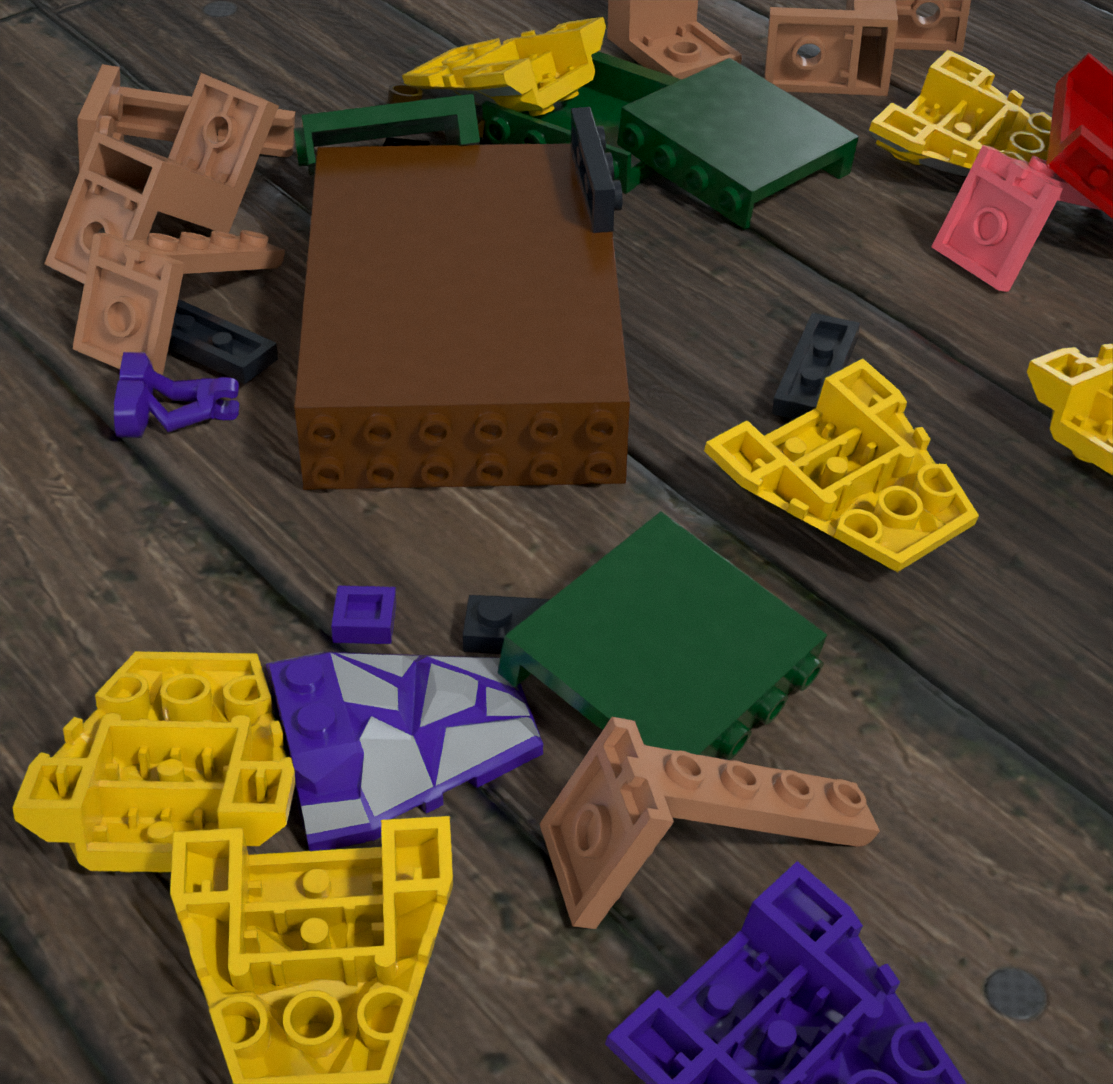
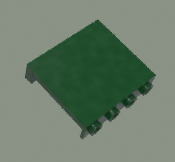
[482,51,682,194]
[617,58,859,229]
[294,94,480,176]
[497,511,828,760]

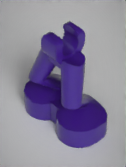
[114,352,240,438]

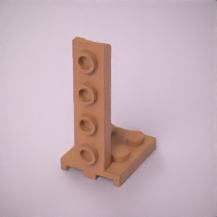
[77,64,296,172]
[72,230,285,375]
[539,717,880,929]

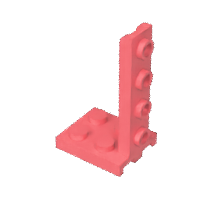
[931,145,1101,292]

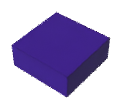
[331,586,397,644]

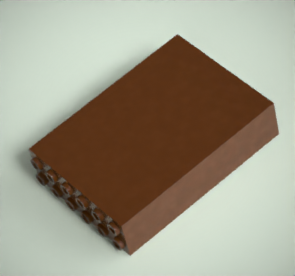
[294,144,630,490]

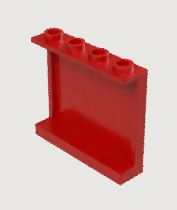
[1046,52,1113,219]

